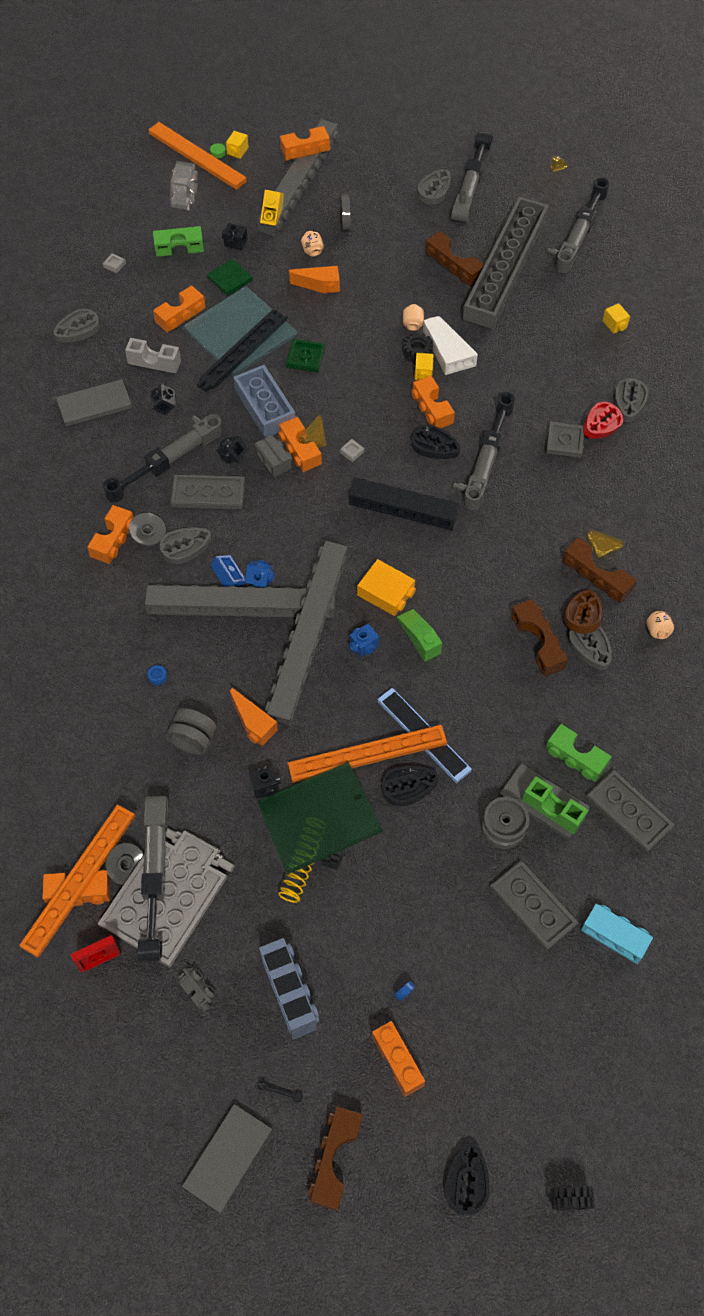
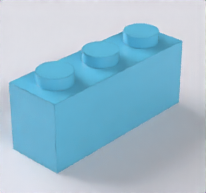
[581,904,653,964]

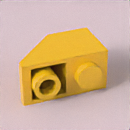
[260,190,284,226]

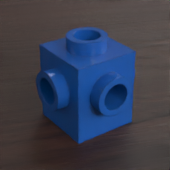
[245,560,275,588]
[349,624,379,658]

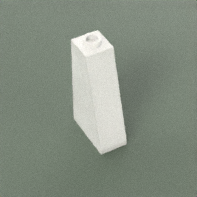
[423,316,478,375]

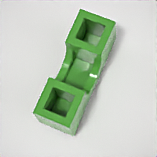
[153,226,204,257]
[546,724,612,782]
[522,776,589,834]

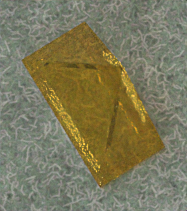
[299,415,326,448]
[588,529,625,558]

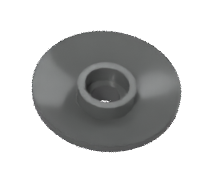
[129,513,166,546]
[105,843,144,885]

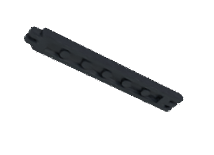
[197,309,288,392]

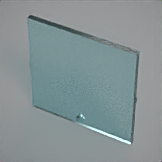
[183,286,298,376]

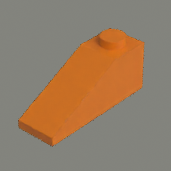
[289,266,340,293]
[230,688,278,746]

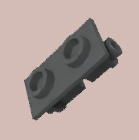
[178,968,219,1012]

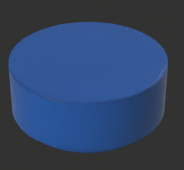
[147,665,167,685]
[394,981,415,1001]

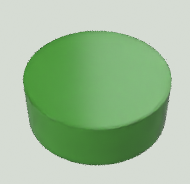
[210,143,226,158]

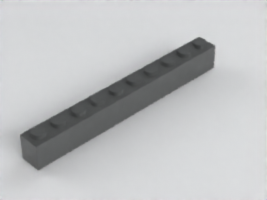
[257,119,339,236]
[265,541,347,725]
[145,584,335,618]

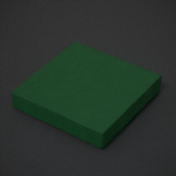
[207,259,253,296]
[286,339,326,373]

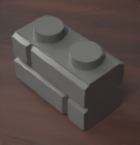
[255,435,292,477]

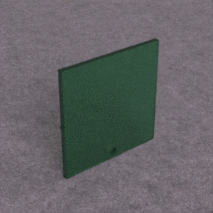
[257,762,383,875]

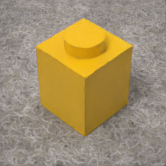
[226,131,249,159]
[602,303,630,334]
[415,353,433,380]

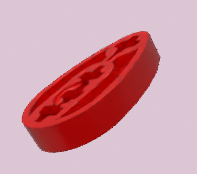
[583,402,623,439]

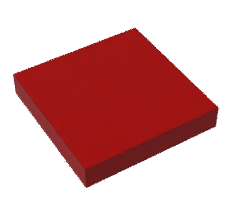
[71,935,121,973]

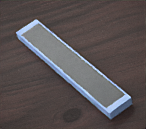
[378,688,472,784]

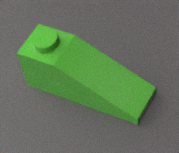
[397,609,442,662]

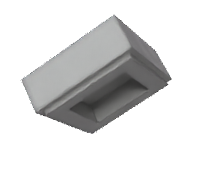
[103,253,126,273]
[340,439,364,462]

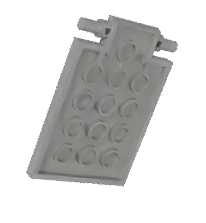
[98,828,235,968]

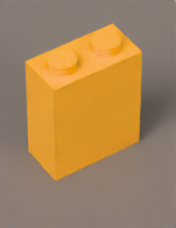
[357,559,416,616]

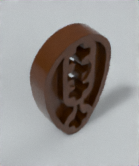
[565,590,602,634]

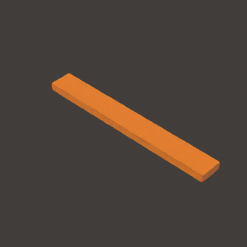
[148,122,247,190]
[288,725,447,783]
[19,804,136,958]

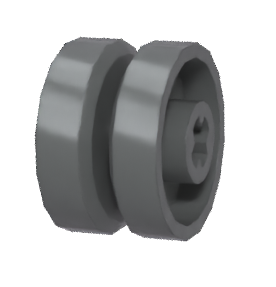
[166,708,217,755]
[481,797,530,849]

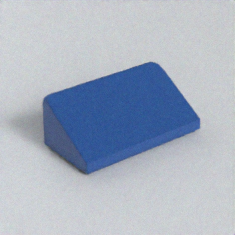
[211,555,246,587]

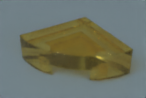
[551,156,567,172]

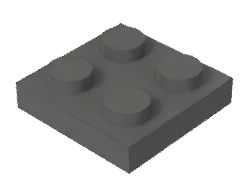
[546,422,584,458]

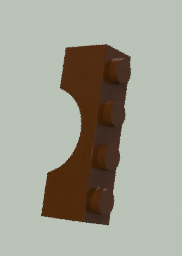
[425,231,485,287]
[562,537,637,603]
[511,599,568,677]
[308,1107,363,1212]

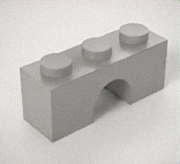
[125,338,181,373]

